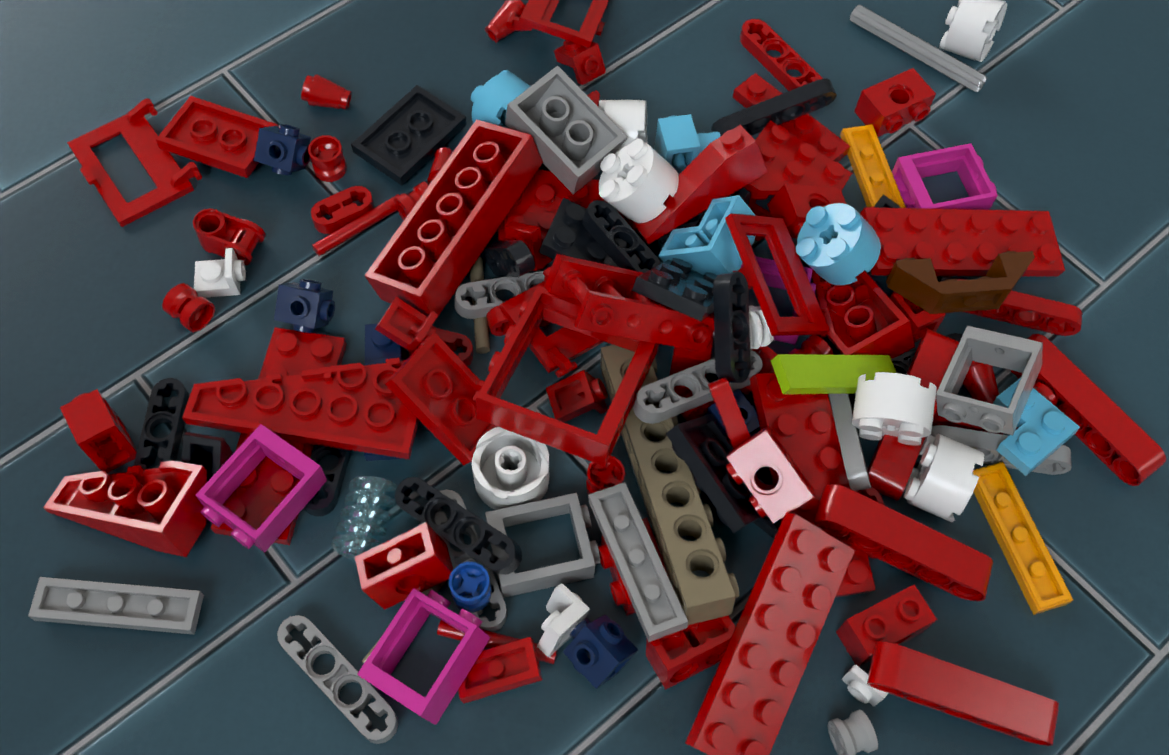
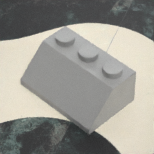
[505,65,628,194]

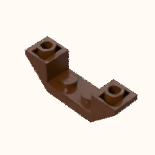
[886,251,1035,314]

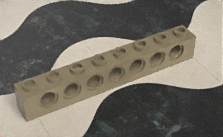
[601,345,739,625]

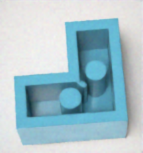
[654,114,721,175]
[658,195,756,275]

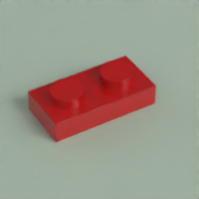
[458,636,543,703]

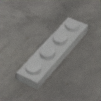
[588,482,688,642]
[28,577,204,635]

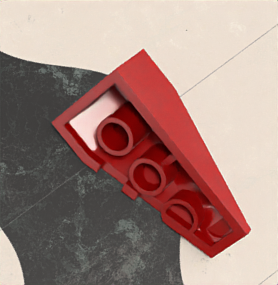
[43,460,207,557]

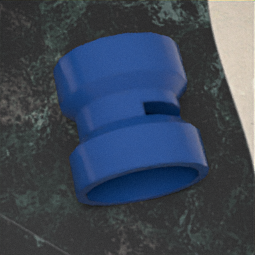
[449,562,492,613]

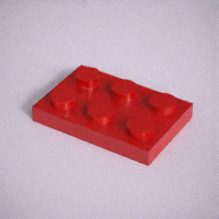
[156,96,278,178]
[385,332,498,465]

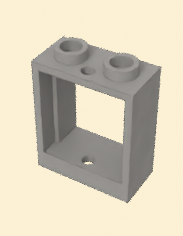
[936,326,1043,436]
[485,493,600,598]

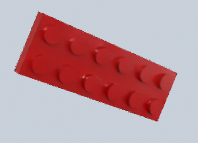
[860,207,1065,277]
[211,327,347,545]
[749,372,876,597]
[685,513,855,755]

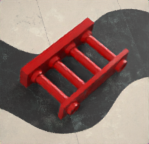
[544,254,714,352]

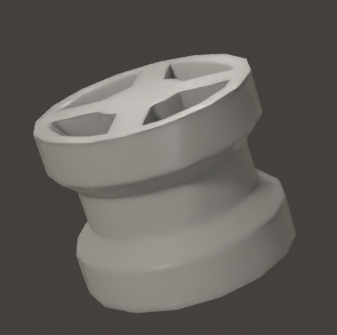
[828,709,878,755]

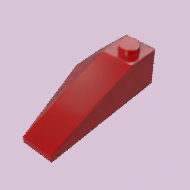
[633,125,768,245]
[809,266,915,359]

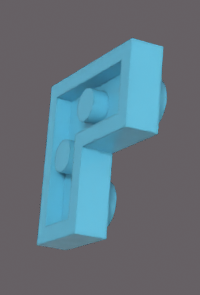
[993,378,1080,476]

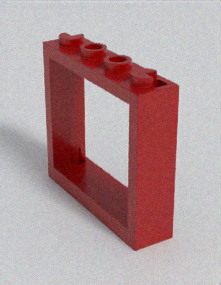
[472,285,660,467]

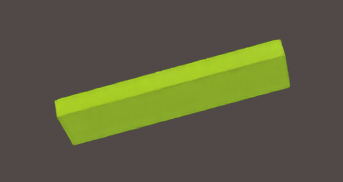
[771,354,897,395]

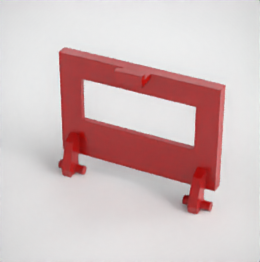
[506,0,609,48]
[67,98,202,227]
[725,213,830,338]
[500,266,605,378]

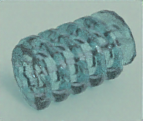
[331,476,398,562]

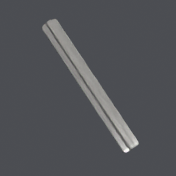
[850,5,987,92]

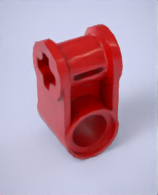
[193,208,266,265]

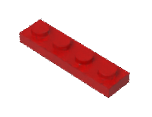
[732,73,850,162]

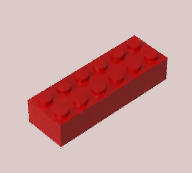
[364,119,543,320]

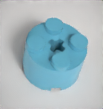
[471,70,530,128]
[796,203,881,285]

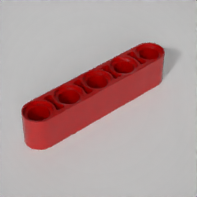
[867,328,959,501]
[1010,334,1166,486]
[813,485,993,601]
[867,642,1059,746]

